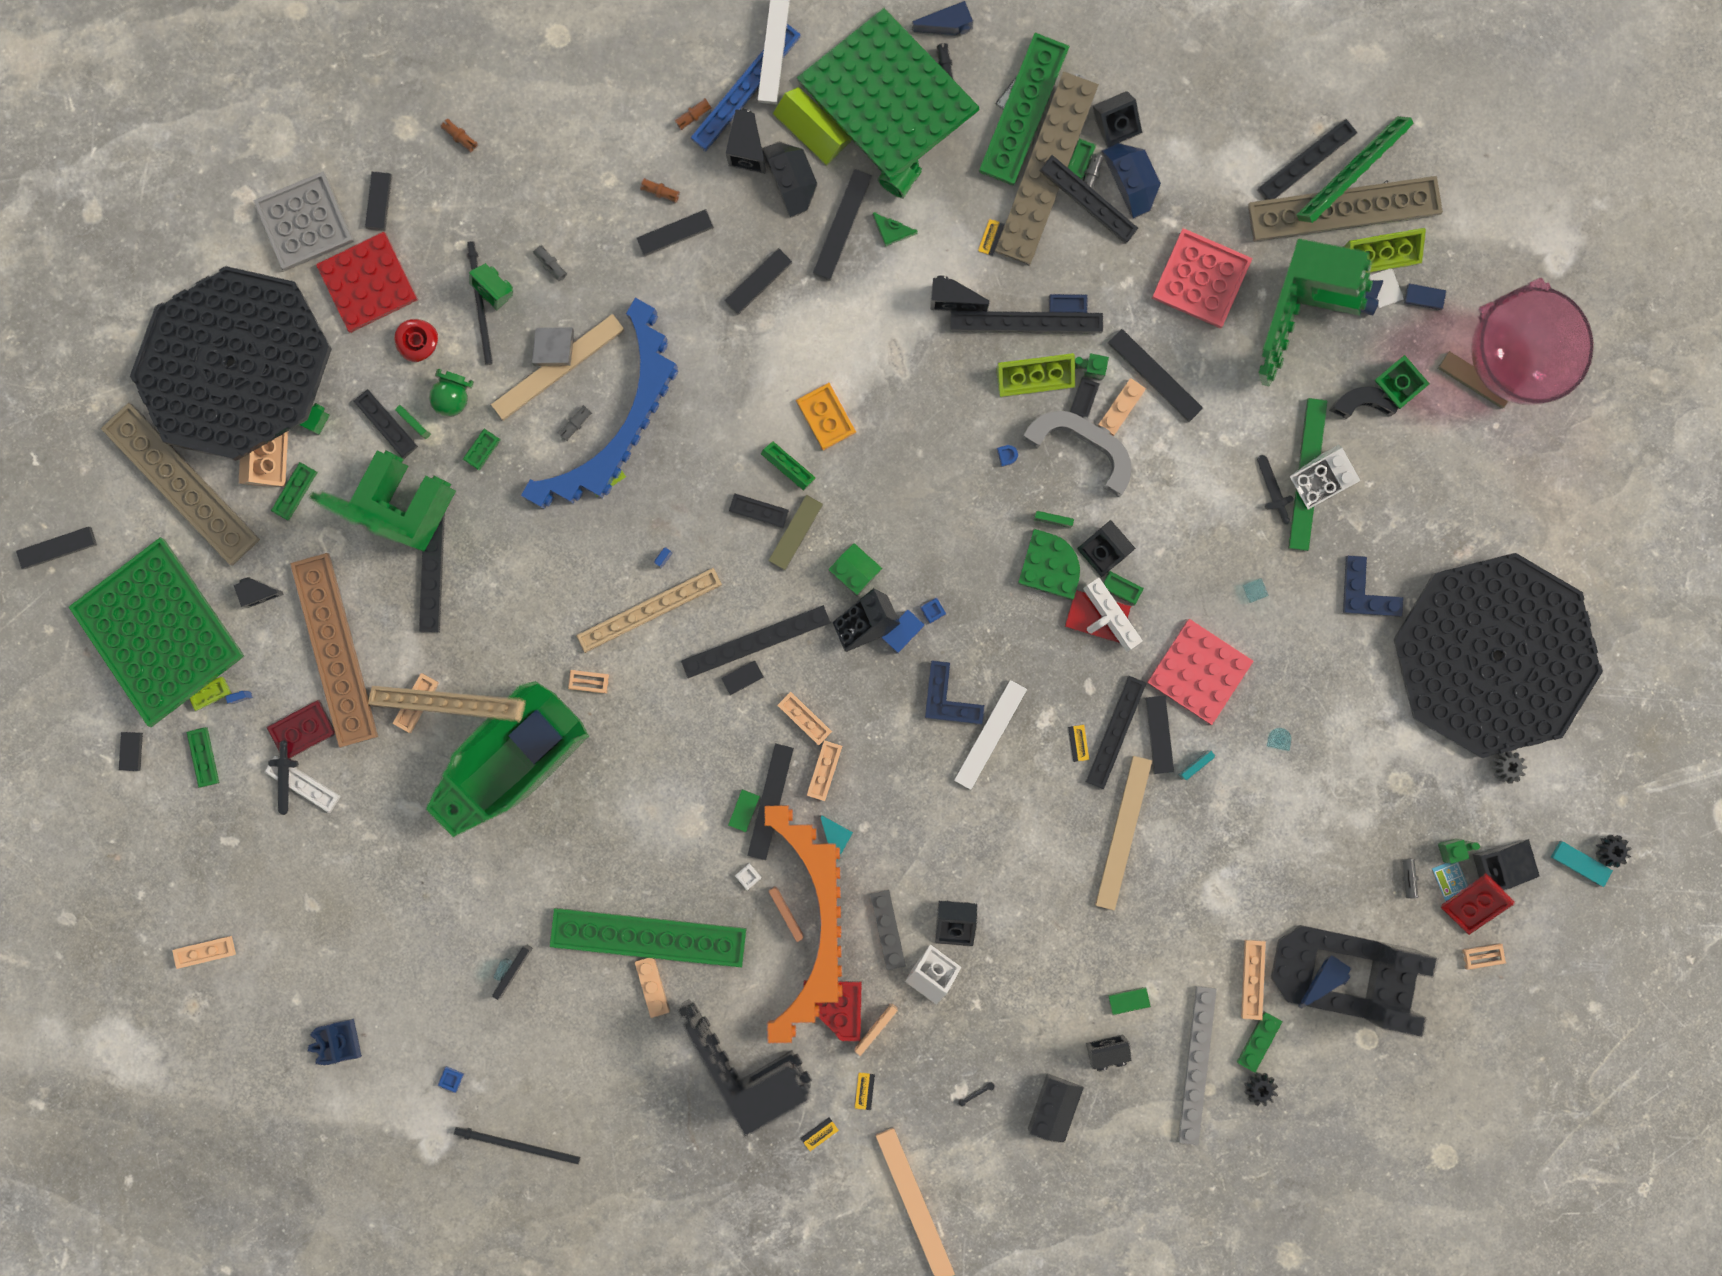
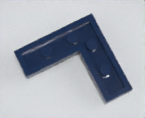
[1343,555,1403,617]
[925,661,984,724]

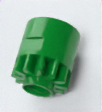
[877,160,922,199]

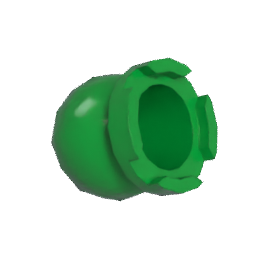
[429,369,474,417]

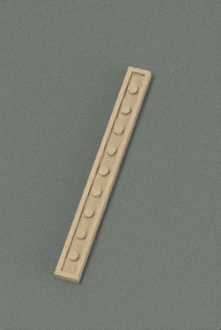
[368,686,525,721]

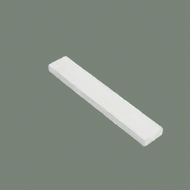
[758,0,790,104]
[954,680,1027,790]

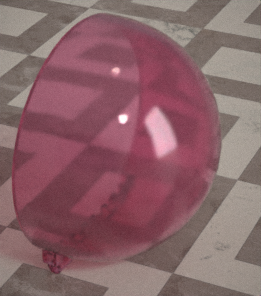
[1471,277,1594,405]

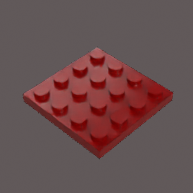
[316,232,418,333]

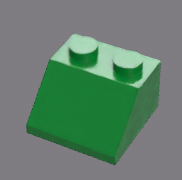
[469,263,513,311]
[1374,355,1430,409]
[828,543,883,597]

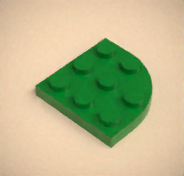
[1018,529,1080,600]

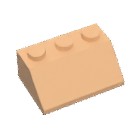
[238,432,288,487]

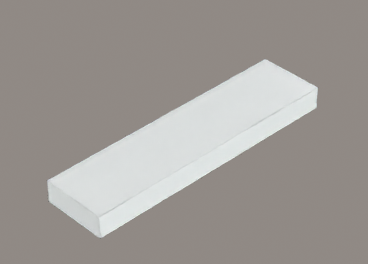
[265,756,341,813]

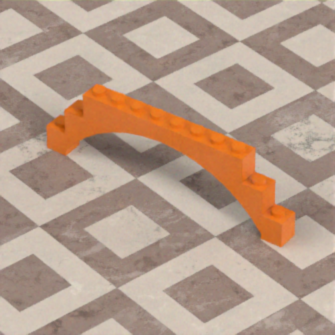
[765,805,842,1043]

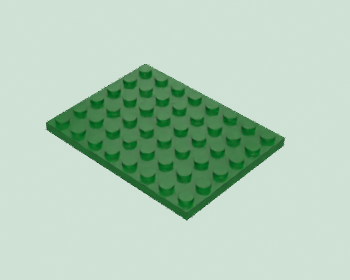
[797,8,980,182]
[69,537,245,728]

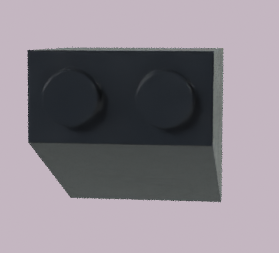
[726,109,766,174]

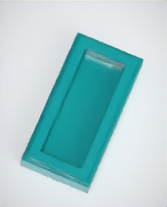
[1178,750,1216,780]

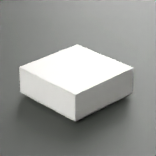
[735,863,762,890]

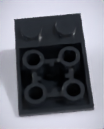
[832,588,901,652]
[1472,839,1540,890]

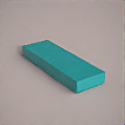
[1551,841,1613,887]

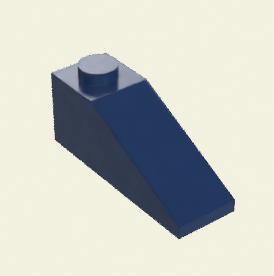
[912,1,973,36]
[1298,955,1352,1009]

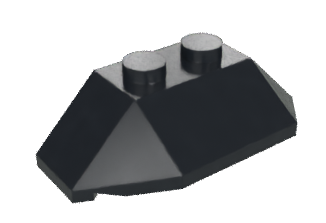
[762,142,818,218]

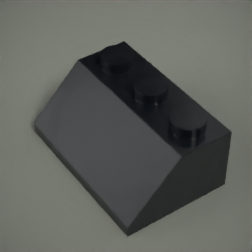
[1028,1073,1084,1143]

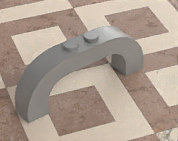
[1022,411,1132,497]

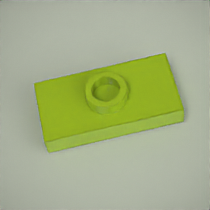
[189,677,232,711]

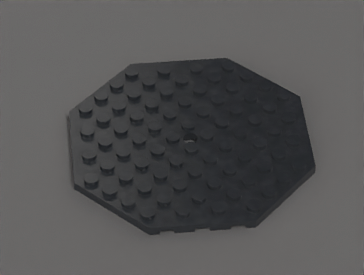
[130,266,332,461]
[1393,553,1603,758]

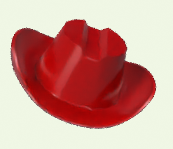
[394,319,438,362]

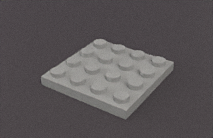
[253,171,354,271]

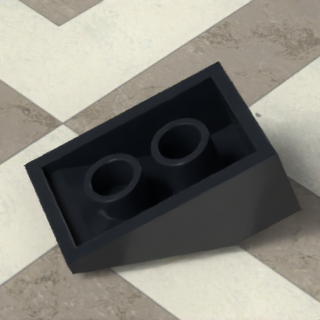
[930,275,990,311]

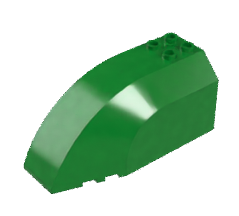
[426,681,589,837]

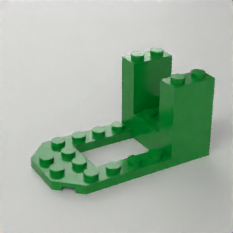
[1259,238,1373,387]
[309,450,456,551]

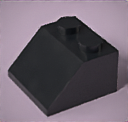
[1093,91,1142,148]
[1077,520,1136,577]
[935,901,977,946]
[1086,1035,1131,1071]

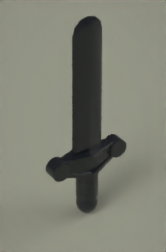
[1257,455,1294,525]
[268,740,299,815]

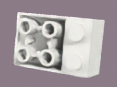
[1289,444,1360,509]

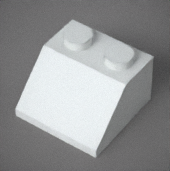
[905,945,961,1004]

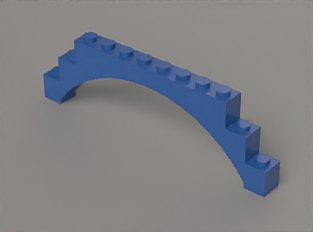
[521,297,678,509]

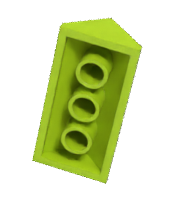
[773,87,852,166]
[1343,228,1426,273]
[996,353,1075,397]

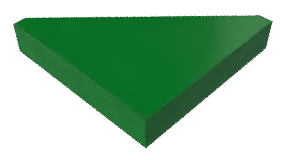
[872,212,918,247]

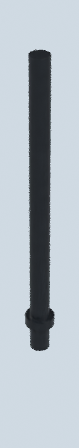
[467,241,493,365]
[454,1127,581,1165]

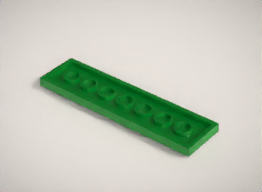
[979,32,1070,186]

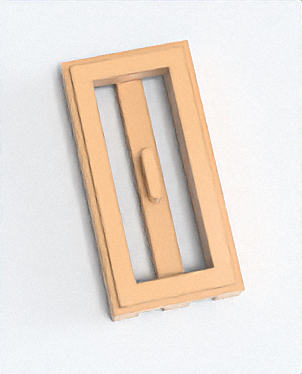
[568,670,609,694]
[1462,943,1506,970]

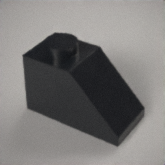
[234,577,284,608]

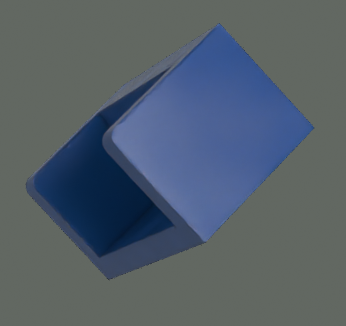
[881,610,925,653]

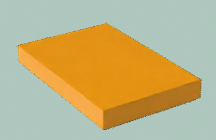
[796,383,856,451]

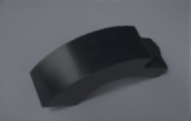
[1329,387,1398,419]

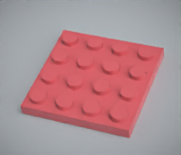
[1152,228,1253,329]
[1147,619,1254,725]

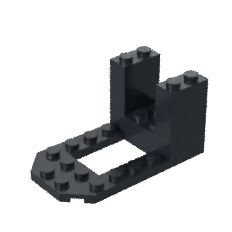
[1271,925,1437,1038]
[678,999,812,1137]

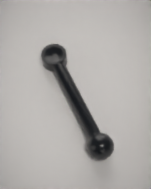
[958,1082,995,1107]

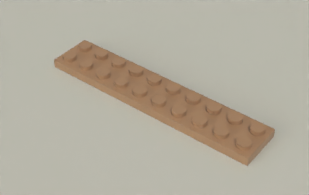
[290,553,378,748]

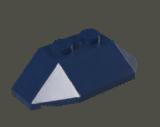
[1101,143,1161,219]

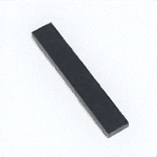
[1257,118,1358,200]
[1039,155,1138,244]
[813,168,872,281]
[1108,329,1203,422]
[1085,676,1147,789]
[747,743,794,860]

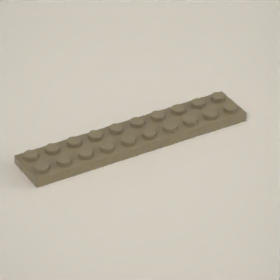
[995,71,1099,265]
[1248,176,1443,242]
[101,402,261,566]

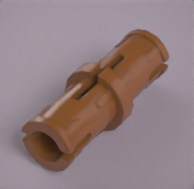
[675,98,712,130]
[441,119,478,152]
[640,178,680,203]

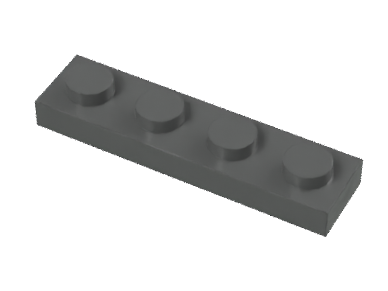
[870,890,906,970]

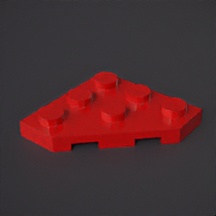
[803,980,862,1041]

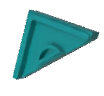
[821,815,853,863]

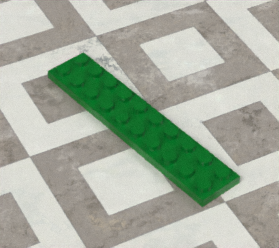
[550,908,747,968]

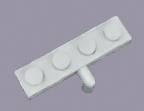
[1083,578,1143,652]

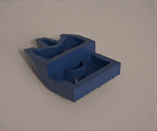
[307,1018,362,1065]

